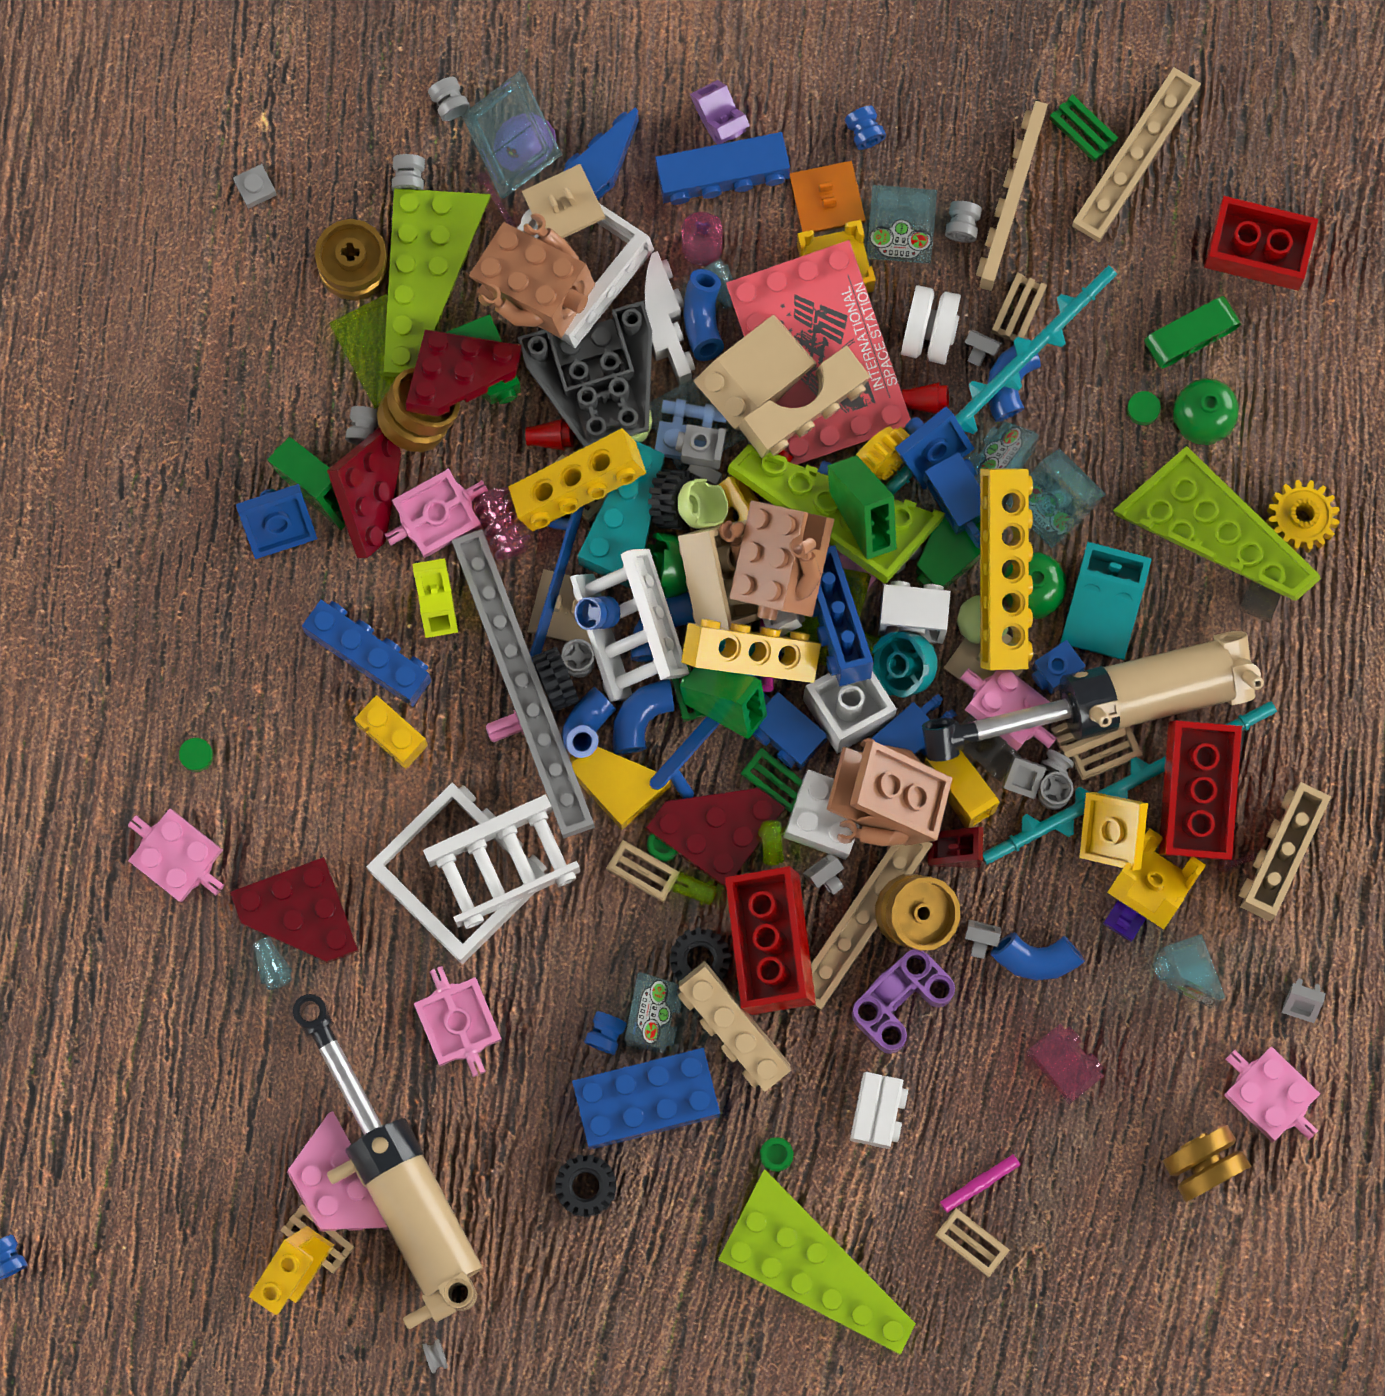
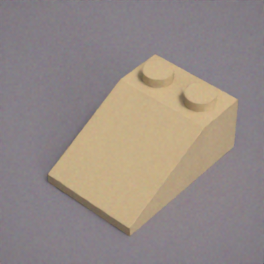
[694,315,817,430]

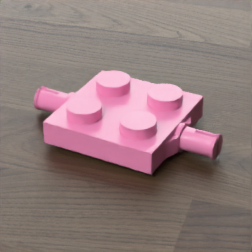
[384,469,488,558]
[960,668,1057,751]
[128,808,224,902]
[414,966,502,1077]
[1224,1046,1320,1143]

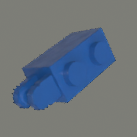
[923,452,1003,548]
[752,692,828,770]
[863,694,957,756]

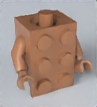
[469,213,595,338]
[719,500,834,621]
[827,738,952,846]

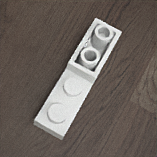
[645,251,695,386]

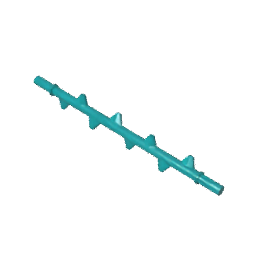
[885,265,1117,495]
[983,701,1277,865]

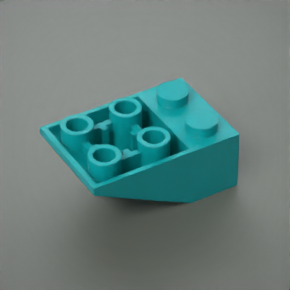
[1060,542,1152,660]

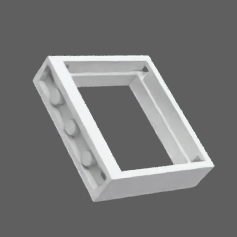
[517,203,654,348]
[366,782,547,965]

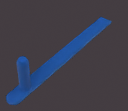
[530,506,584,669]
[650,650,783,799]

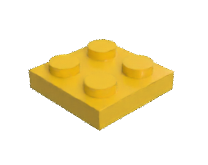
[1079,792,1148,870]

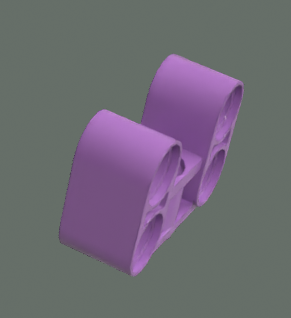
[852,949,955,1054]

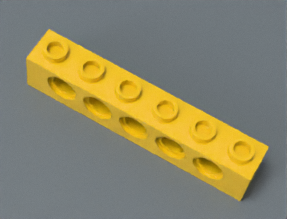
[980,468,1033,670]

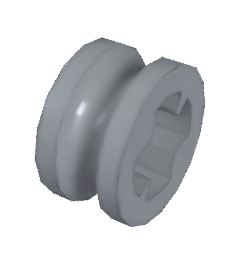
[1040,749,1074,776]
[422,1339,448,1374]

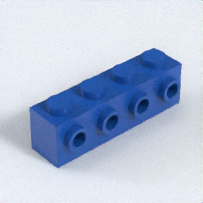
[655,132,790,205]
[812,545,873,687]
[302,600,431,708]

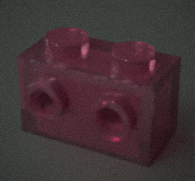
[1027,1023,1104,1105]

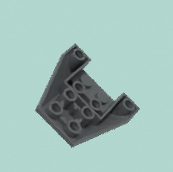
[518,301,652,447]

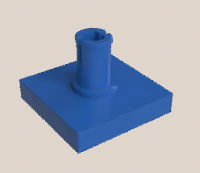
[895,407,974,490]
[236,484,318,559]

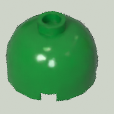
[1173,378,1239,445]
[647,533,688,598]
[1003,552,1067,619]

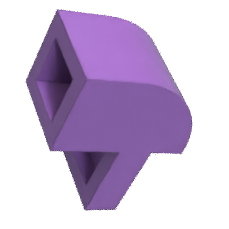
[690,80,750,144]

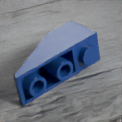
[563,108,639,200]

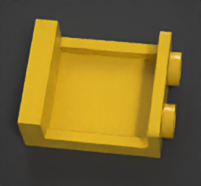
[248,1226,334,1315]

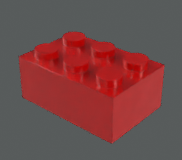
[1204,196,1319,291]

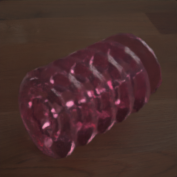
[682,212,723,266]
[472,487,531,561]

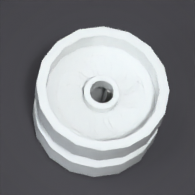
[901,285,961,365]

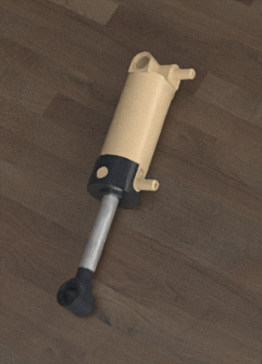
[922,631,1264,762]
[292,994,483,1329]

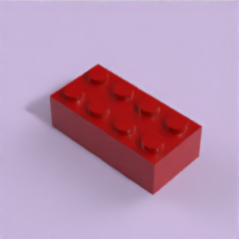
[1158,720,1242,860]
[725,866,816,1015]

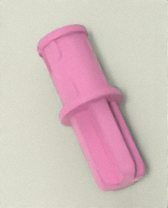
[486,710,524,742]

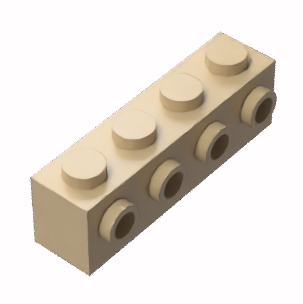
[1239,782,1331,921]
[678,961,791,1092]

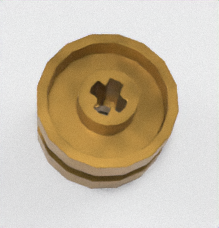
[314,219,390,301]
[377,367,460,453]
[875,874,960,951]
[1162,1125,1251,1203]

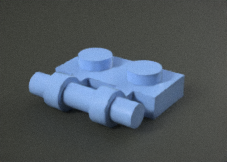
[655,399,726,460]

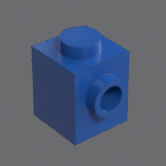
[1031,640,1086,695]

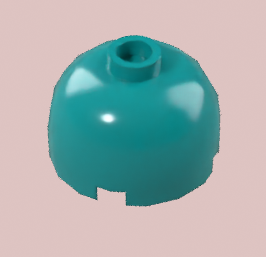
[872,631,938,697]

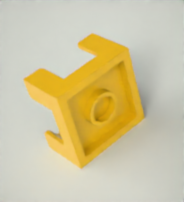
[797,220,876,293]
[1107,828,1206,930]

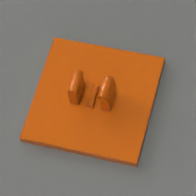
[790,161,866,233]

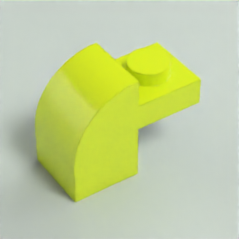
[412,558,458,638]

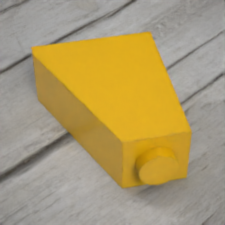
[570,746,671,830]
[924,750,1000,828]

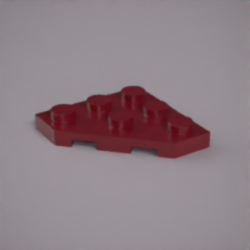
[406,329,522,417]
[327,427,402,558]
[645,788,785,889]
[230,857,359,963]

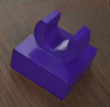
[1103,900,1146,942]

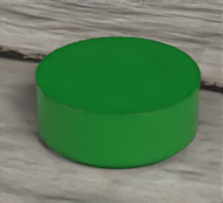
[1127,391,1161,426]
[179,738,213,772]
[646,834,678,862]
[760,1137,794,1172]

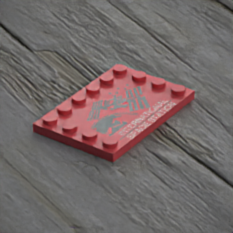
[726,240,911,465]

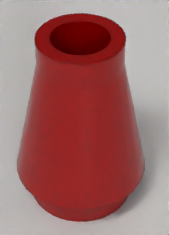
[902,382,949,414]
[525,418,574,451]

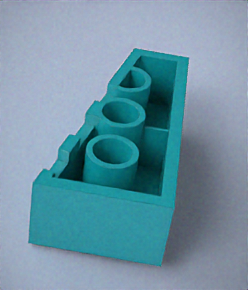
[578,441,665,589]

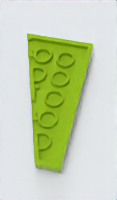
[384,188,491,377]
[727,444,945,584]
[1113,446,1321,601]
[718,1169,916,1355]

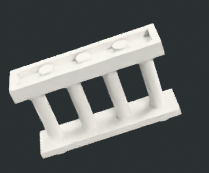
[570,549,689,702]
[423,794,580,929]

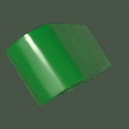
[1144,296,1241,369]

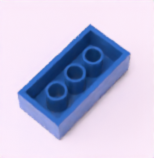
[572,1048,720,1150]

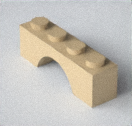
[738,345,871,458]

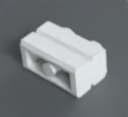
[850,1072,908,1149]

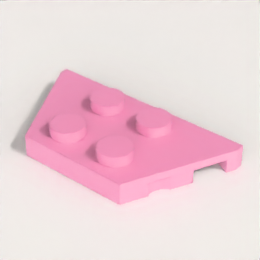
[287,1111,389,1232]

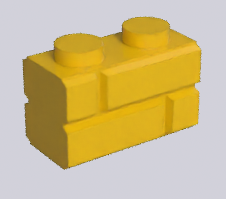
[354,695,428,769]

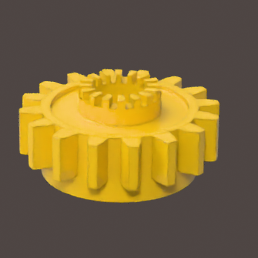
[856,427,910,480]
[1266,480,1340,553]

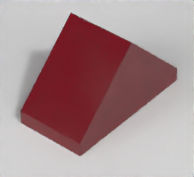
[928,827,983,868]

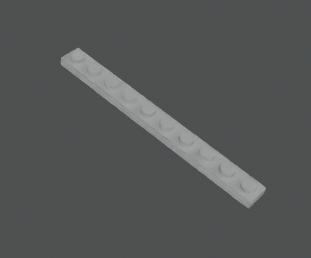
[452,529,595,839]

